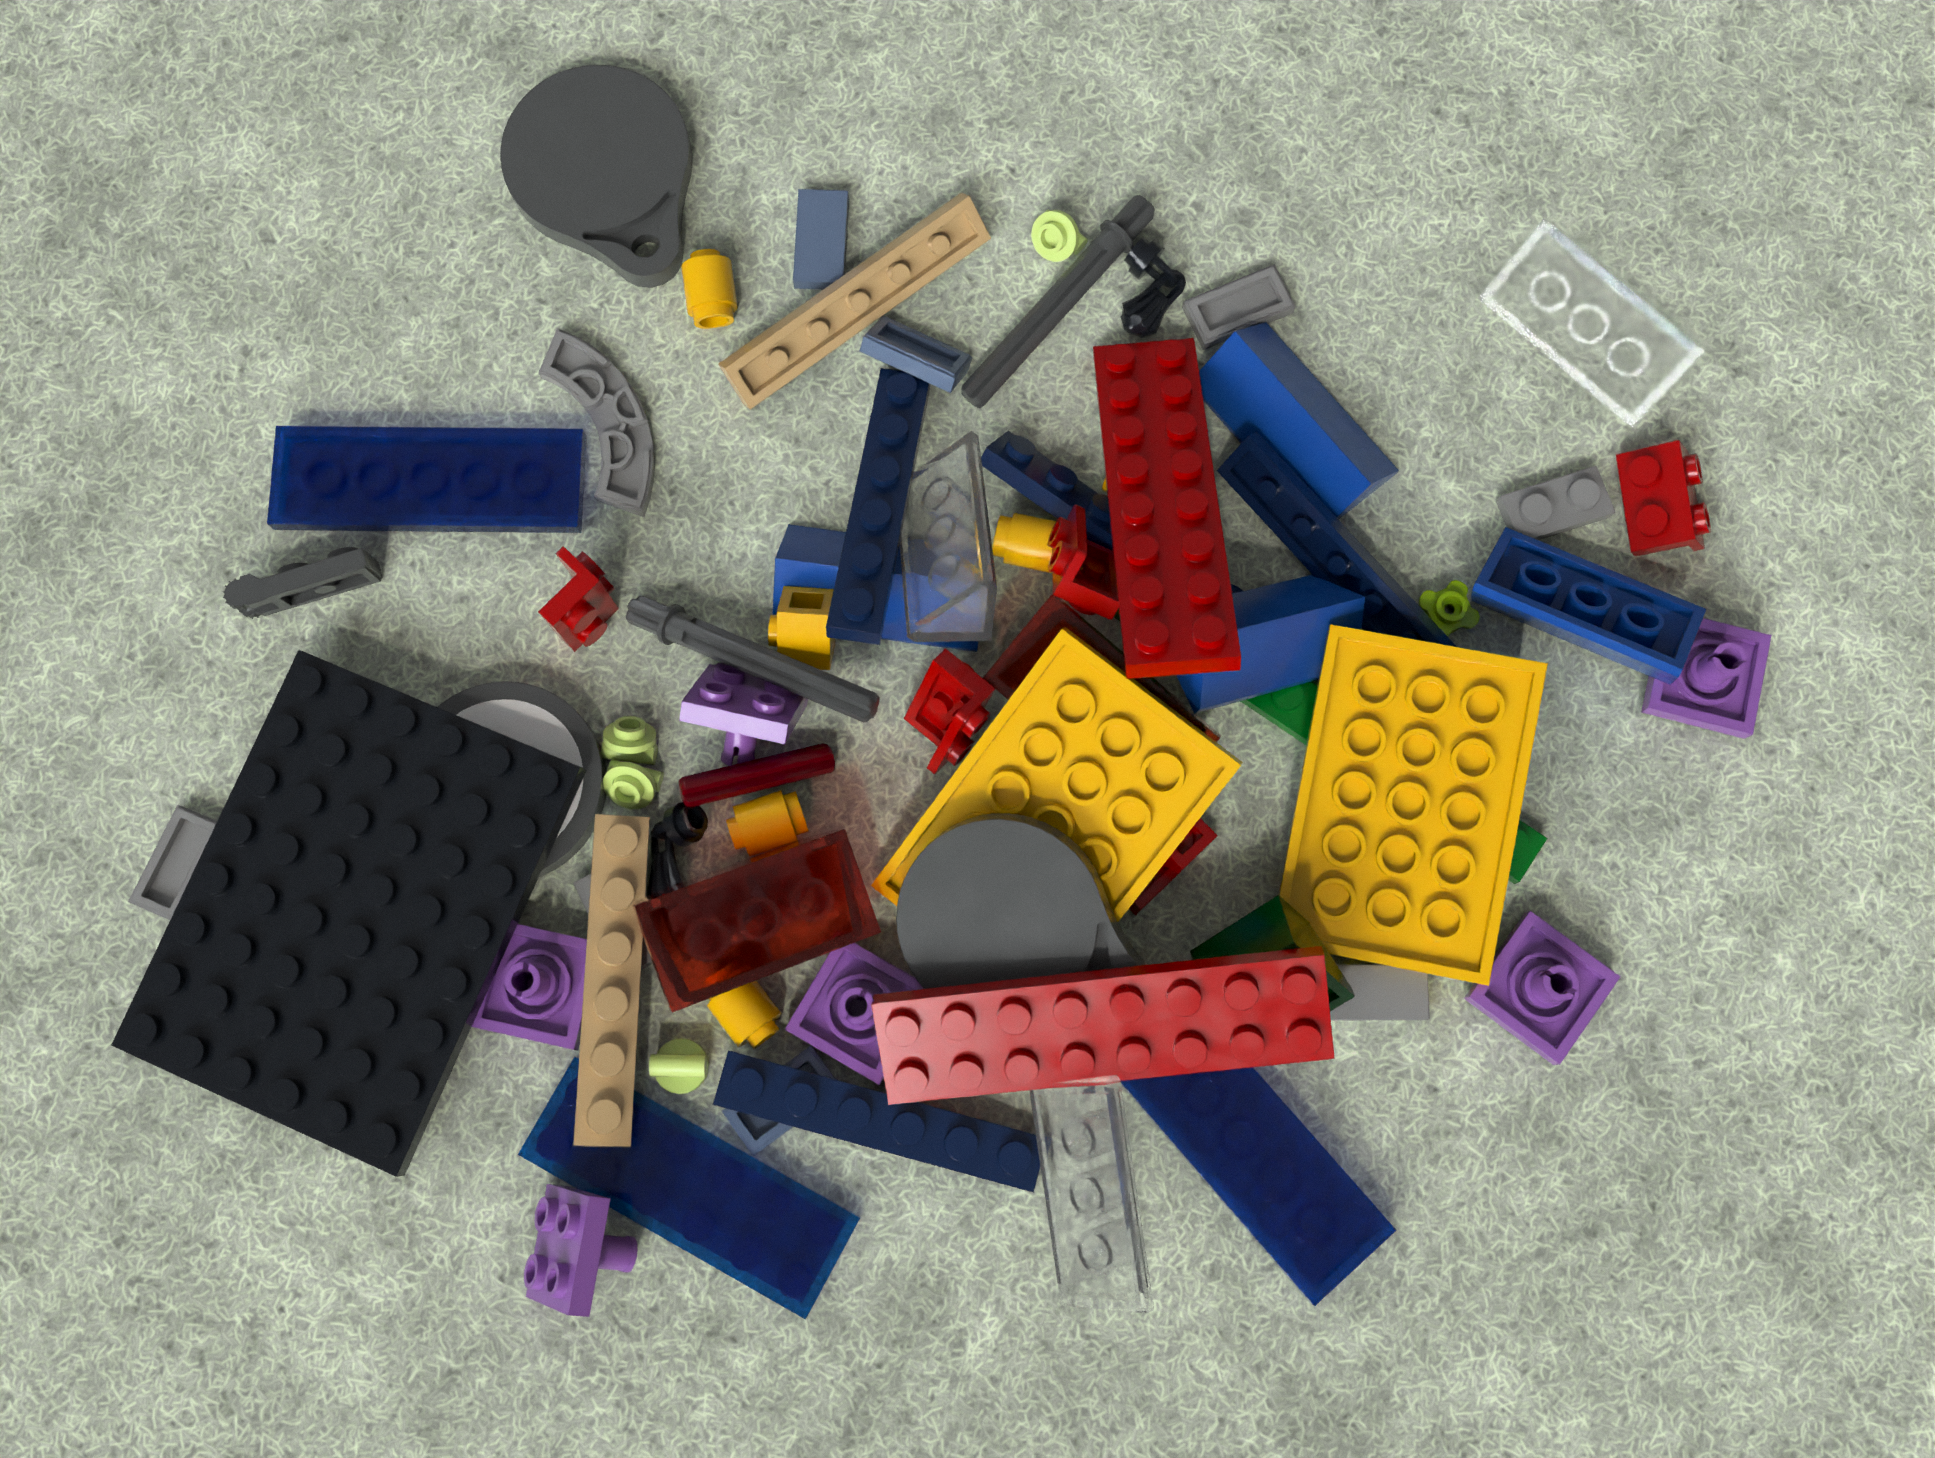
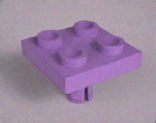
[1641,618,1772,739]
[679,663,808,766]
[1464,911,1620,1065]
[472,924,587,1050]
[785,935,924,1085]
[524,1184,638,1317]

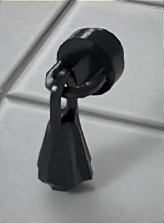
[1120,237,1186,338]
[648,802,708,909]

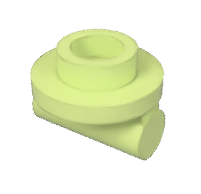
[1031,209,1088,262]
[601,716,658,765]
[603,759,664,809]
[649,1038,709,1094]

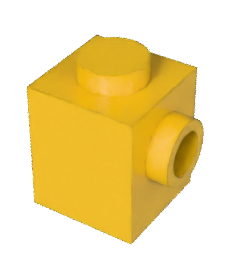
[768,586,836,670]

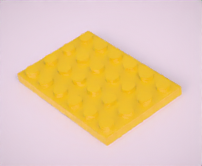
[1278,624,1548,986]
[871,627,1243,922]

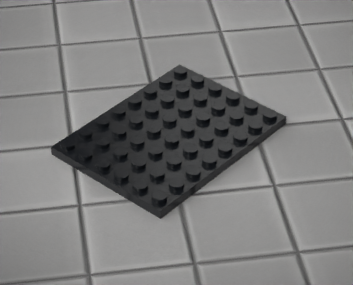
[111,650,587,1177]

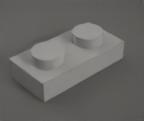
[1496,466,1615,540]

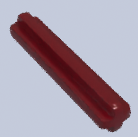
[679,743,835,808]

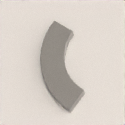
[538,328,655,517]

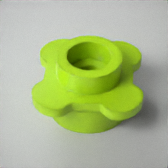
[1418,580,1480,637]

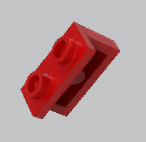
[1616,440,1711,556]
[1047,504,1119,620]
[538,546,619,652]
[904,648,996,775]

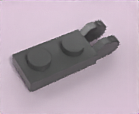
[223,547,383,619]

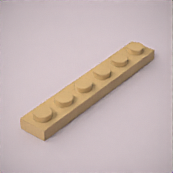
[718,193,991,410]
[573,814,650,1147]

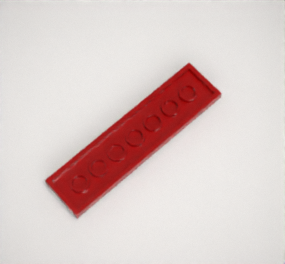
[1093,338,1241,679]
[871,946,1335,1105]

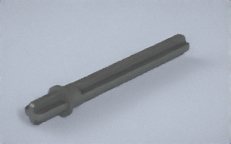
[961,195,1155,408]
[626,596,880,723]

